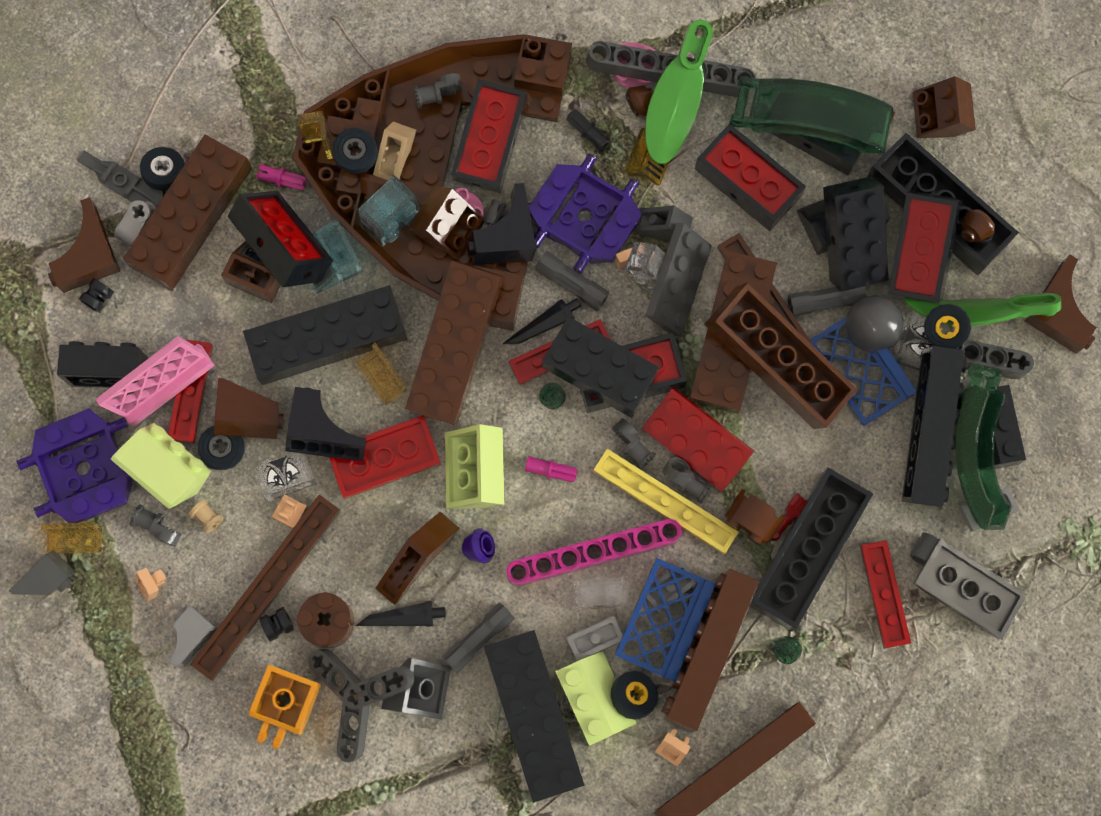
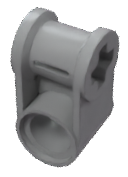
[114,200,157,246]

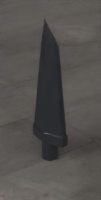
[503,298,582,344]
[356,601,446,627]

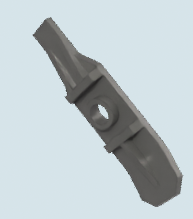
[77,150,164,206]

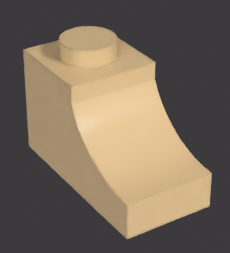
[373,122,416,184]

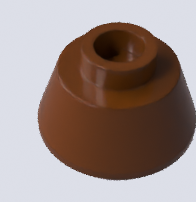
[625,85,653,118]
[360,173,393,204]
[961,209,995,242]

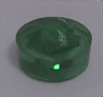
[539,383,566,410]
[774,636,802,664]

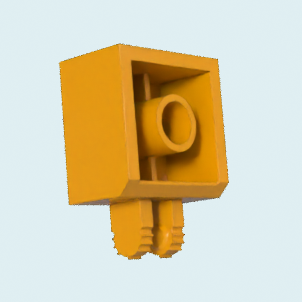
[248,664,322,750]

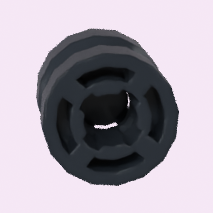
[79,278,114,313]
[259,607,295,642]

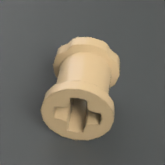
[188,499,224,534]

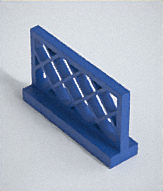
[810,317,917,426]
[615,558,716,681]

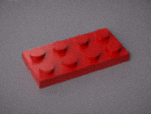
[642,387,755,492]
[329,415,441,499]

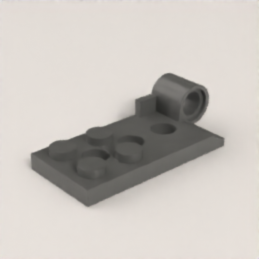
[910,532,1027,640]

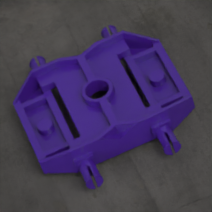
[529,154,642,274]
[16,408,133,526]

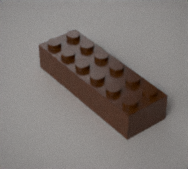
[123,134,252,291]
[690,250,777,414]
[405,261,505,425]
[704,283,858,429]
[661,569,759,732]

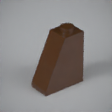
[214,378,284,439]

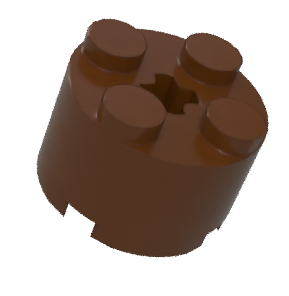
[724,489,785,546]
[297,592,354,648]

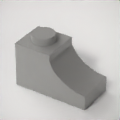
[169,606,217,668]

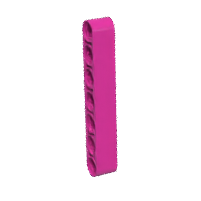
[506,519,682,586]

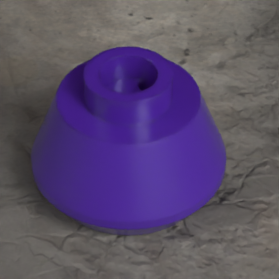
[462,528,495,564]

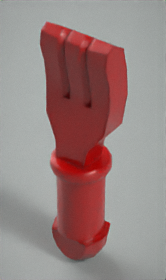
[771,493,807,541]

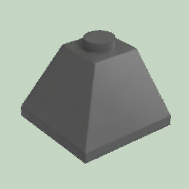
[381,658,451,720]

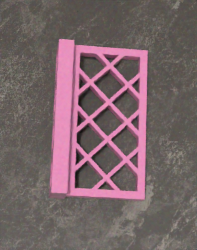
[95,336,215,427]

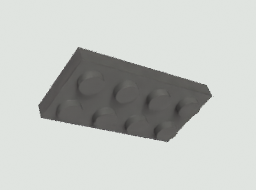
[645,223,712,337]

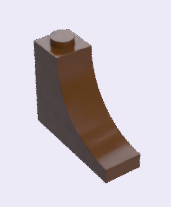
[48,197,120,293]
[1024,255,1097,354]
[375,512,460,605]

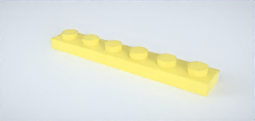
[593,449,739,555]

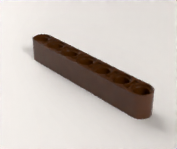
[654,701,816,816]

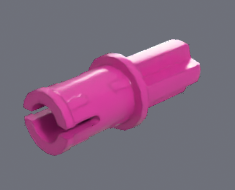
[257,164,307,191]
[525,456,577,483]

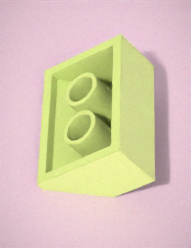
[111,423,211,509]
[445,424,504,509]
[555,651,637,746]

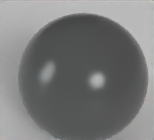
[845,295,904,352]

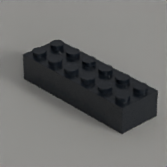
[867,133,1019,276]
[243,285,407,385]
[901,346,967,507]
[749,467,873,632]
[484,630,585,803]

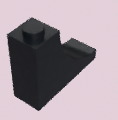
[466,183,536,265]
[285,387,366,462]

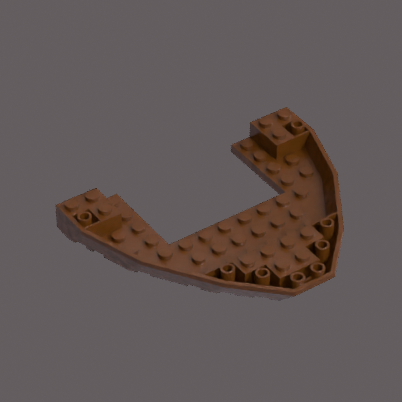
[293,34,572,331]

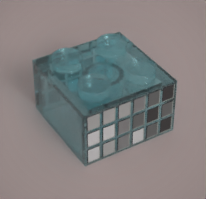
[357,175,419,246]

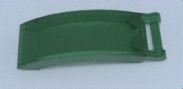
[729,76,893,153]
[955,364,1012,530]

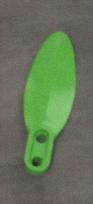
[645,20,713,164]
[904,293,1061,326]

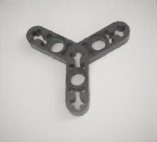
[308,649,414,762]

